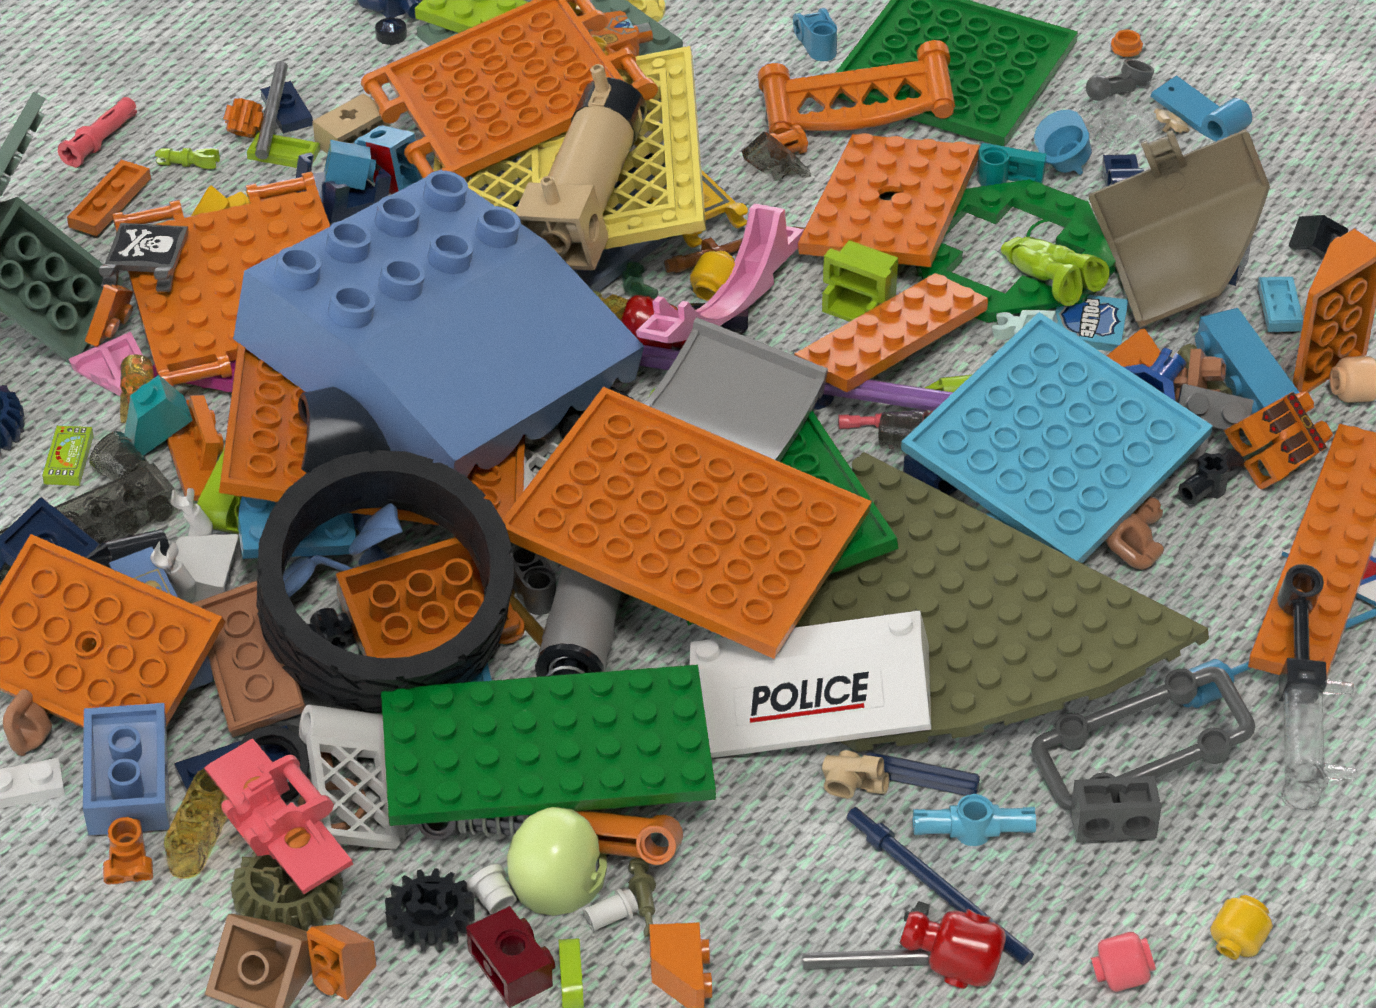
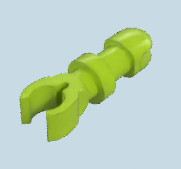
[155,148,220,169]

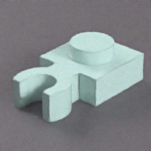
[992,310,1058,340]

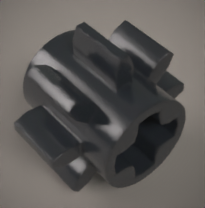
[307,608,354,649]

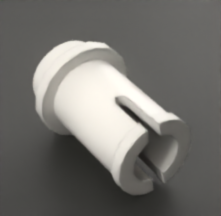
[583,888,639,932]

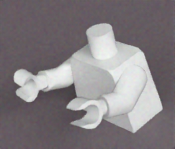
[150,488,243,604]

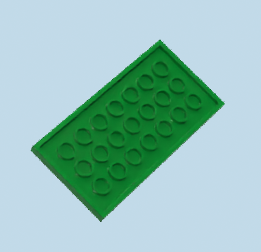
[381,664,716,826]

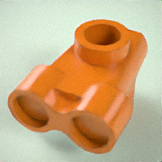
[103,817,153,885]

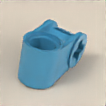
[793,8,837,61]

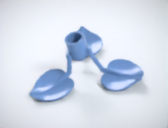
[283,503,403,597]

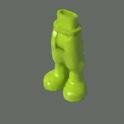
[1001,236,1109,306]

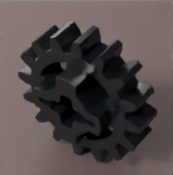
[385,868,475,951]

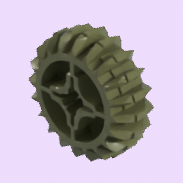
[231,851,344,931]

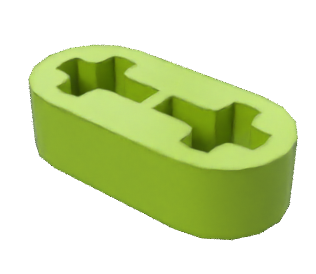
[558,938,584,1008]

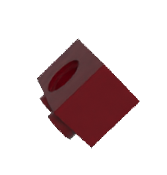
[466,906,556,1008]

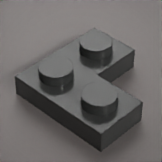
[1177,384,1254,462]

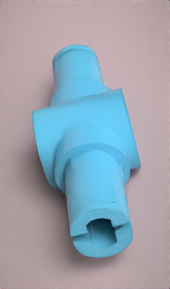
[912,794,1036,846]

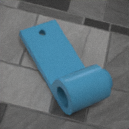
[1150,75,1253,142]

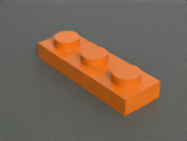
[67,159,151,236]

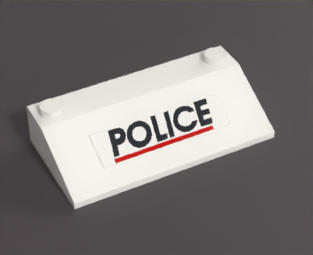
[690,610,931,758]

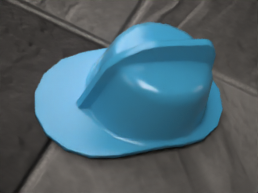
[1034,109,1092,175]

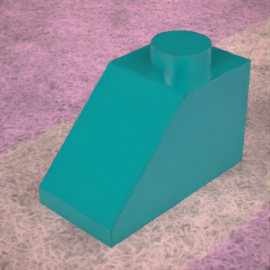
[124,375,193,460]

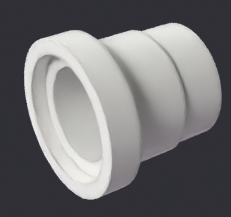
[467,864,517,914]

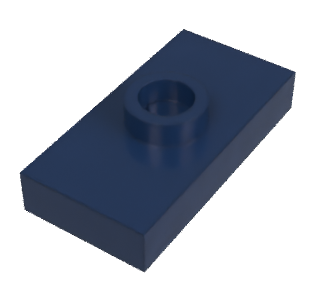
[260,81,313,134]

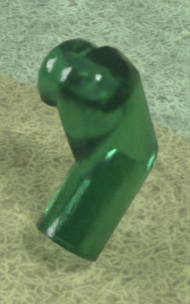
[622,261,658,299]

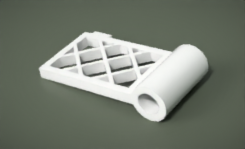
[299,705,406,850]

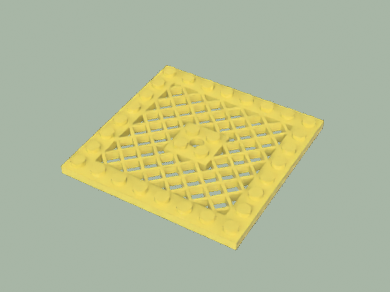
[434,46,706,250]

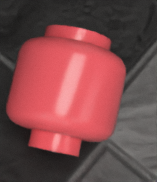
[1091,932,1156,992]

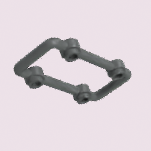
[1031,666,1256,810]

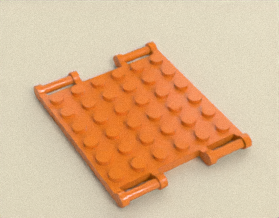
[361,0,658,178]
[112,171,330,386]

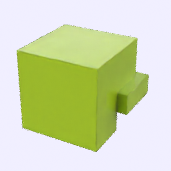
[822,240,898,322]

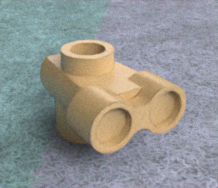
[822,750,889,799]

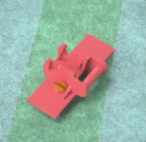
[204,738,353,894]

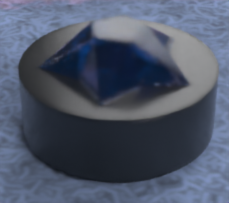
[375,17,407,45]

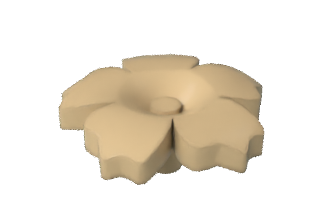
[1154,108,1190,133]

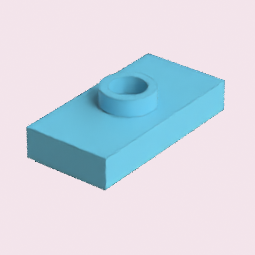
[1257,277,1303,332]

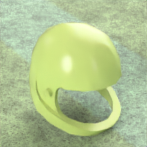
[507,807,607,916]

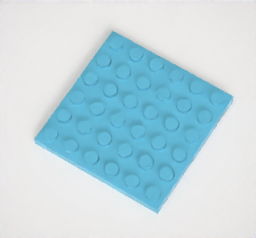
[901,312,1213,563]

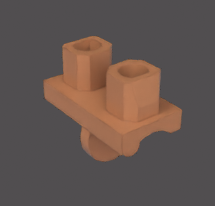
[1173,349,1226,402]

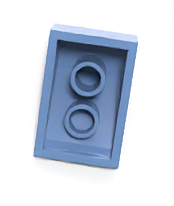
[83,703,170,835]

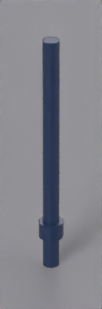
[846,807,1034,966]

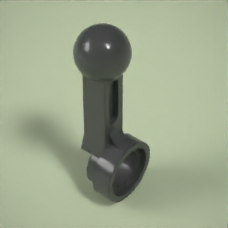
[1086,59,1155,101]

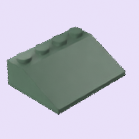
[0,197,124,363]

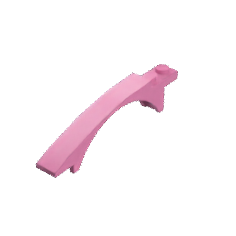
[636,204,804,343]

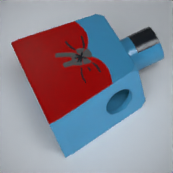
[354,125,423,195]

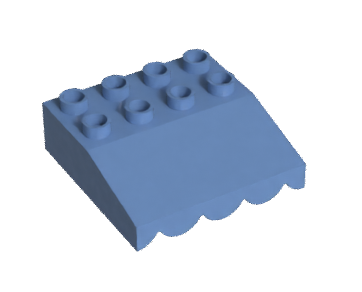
[233,169,644,477]

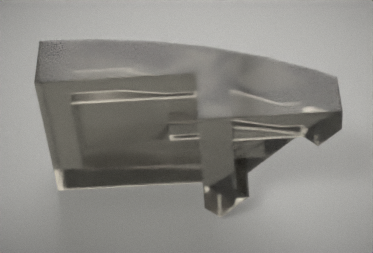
[742,131,811,181]

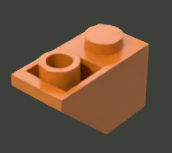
[649,922,712,1008]
[306,924,377,1000]

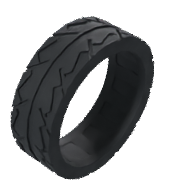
[256,450,514,713]

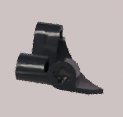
[298,387,391,473]

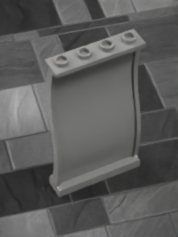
[643,317,828,462]

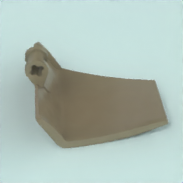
[1089,129,1270,327]

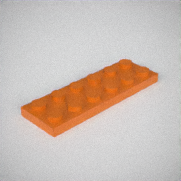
[794,273,988,392]

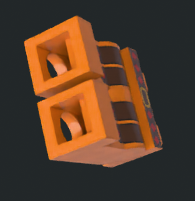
[1223,391,1333,490]

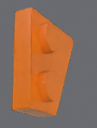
[85,284,134,347]

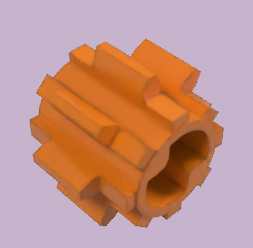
[223,98,264,138]

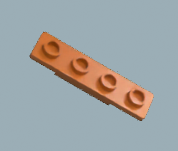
[166,395,224,501]

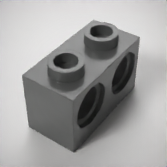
[1070,776,1161,842]

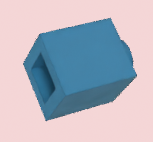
[324,140,376,190]

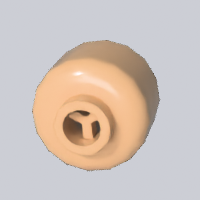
[1329,356,1376,403]

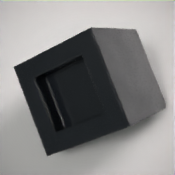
[1289,215,1349,257]

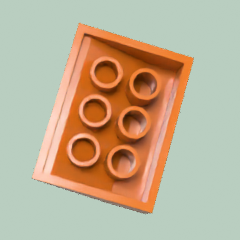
[1292,228,1376,392]
[336,537,519,658]

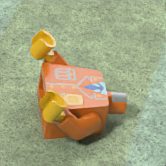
[568,2,653,57]

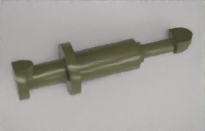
[628,858,656,937]

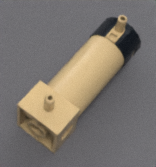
[515,64,647,270]

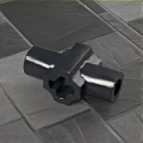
[1178,449,1245,505]

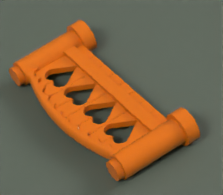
[757,40,955,135]

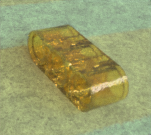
[163,768,228,879]

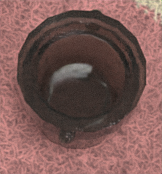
[878,409,929,452]
[89,431,150,490]

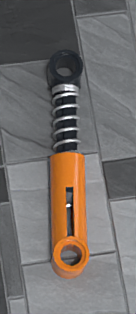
[417,811,683,865]

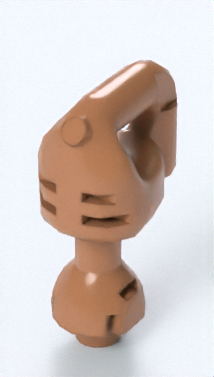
[1105,496,1164,570]
[3,689,52,756]

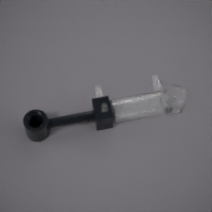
[1277,564,1357,812]

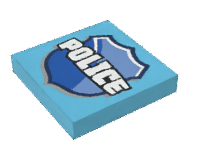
[1056,295,1128,351]

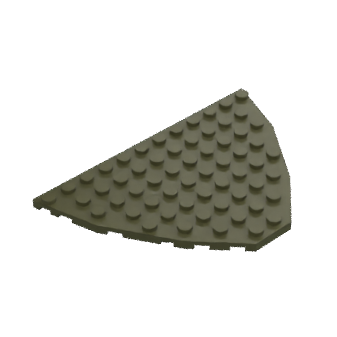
[795,452,1209,752]

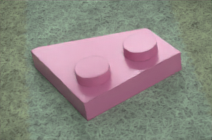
[69,332,154,398]

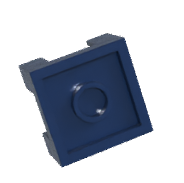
[296,143,391,223]
[0,497,99,573]

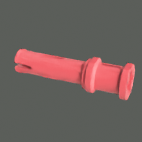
[58,97,137,168]

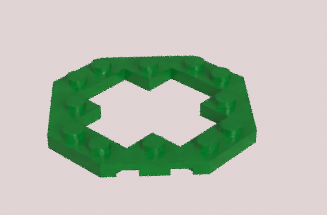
[916,179,1116,323]

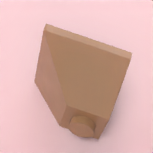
[204,914,312,1008]

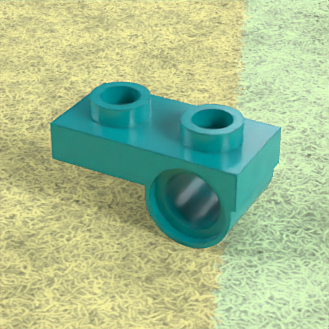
[977,143,1047,186]

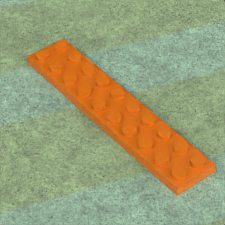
[1248,424,1376,678]

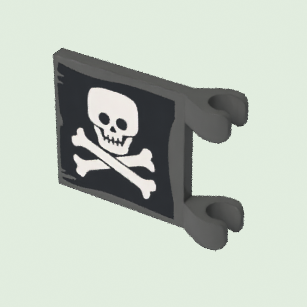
[99,223,189,292]

